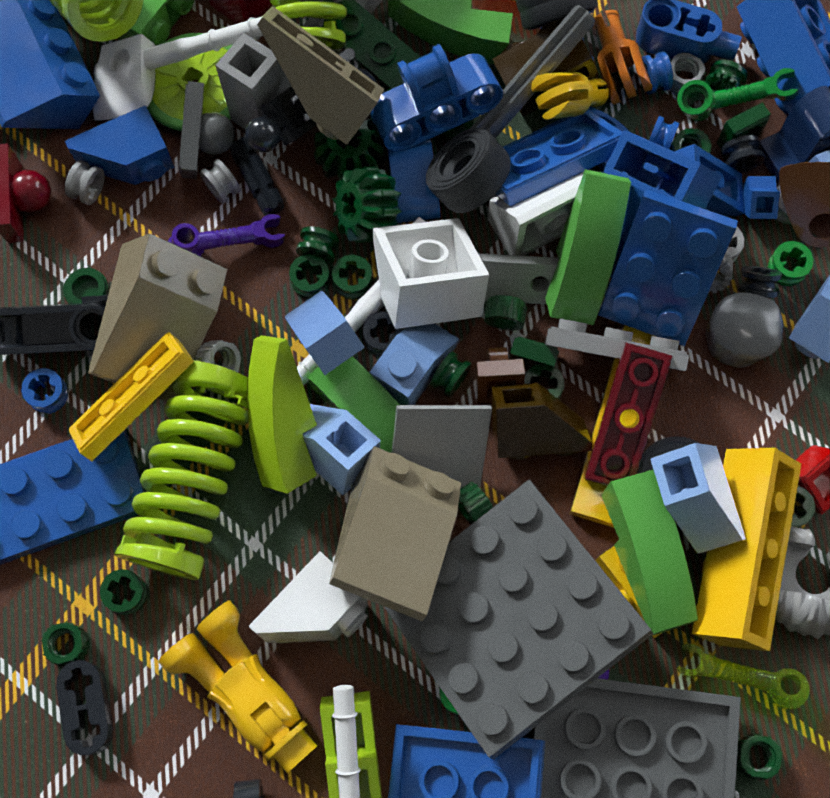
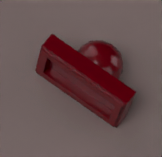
[0,143,52,243]

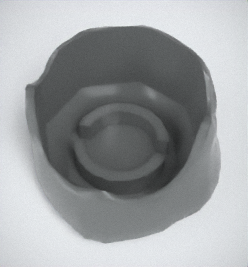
[705,292,784,368]

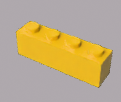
[692,448,801,651]

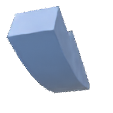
[284,291,365,375]

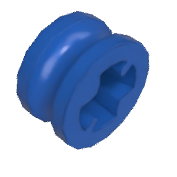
[642,51,673,95]
[649,116,679,149]
[21,368,69,413]

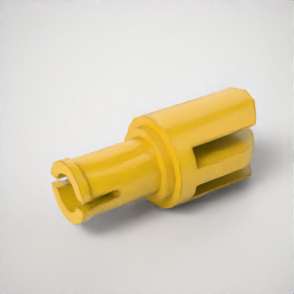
[531,72,609,120]

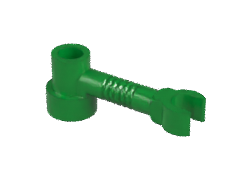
[677,68,799,121]

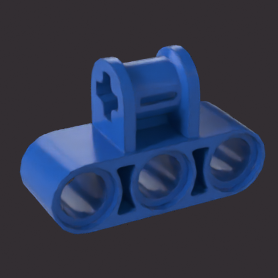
[370,44,503,151]

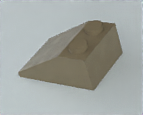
[88,233,227,402]
[329,446,461,622]

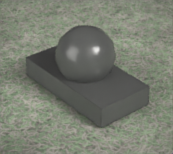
[179,81,235,179]

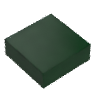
[716,102,771,149]
[510,336,560,366]

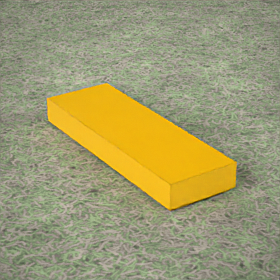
[69,332,194,462]

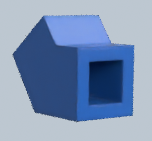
[743,176,780,219]

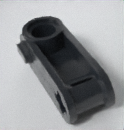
[0,295,108,356]

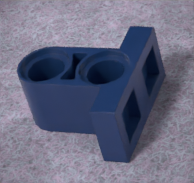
[758,86,830,184]

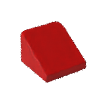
[795,445,830,515]

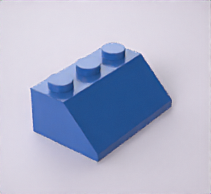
[0,0,100,129]
[736,0,830,115]

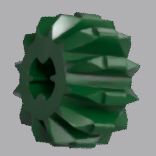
[314,118,387,181]
[332,167,403,243]

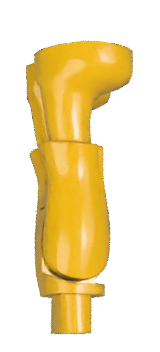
[158,600,317,773]

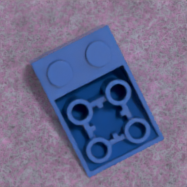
[603,130,722,278]

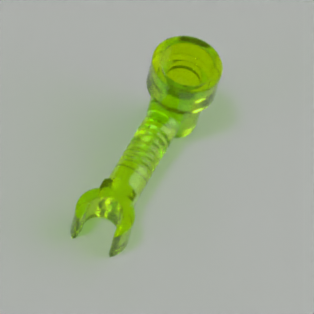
[677,644,810,710]

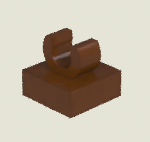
[476,347,525,404]

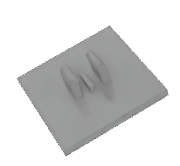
[391,405,492,489]

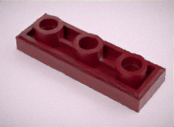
[584,342,673,486]

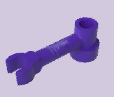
[168,214,285,257]

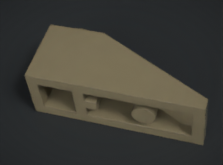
[257,6,384,145]

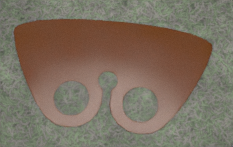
[779,162,830,248]

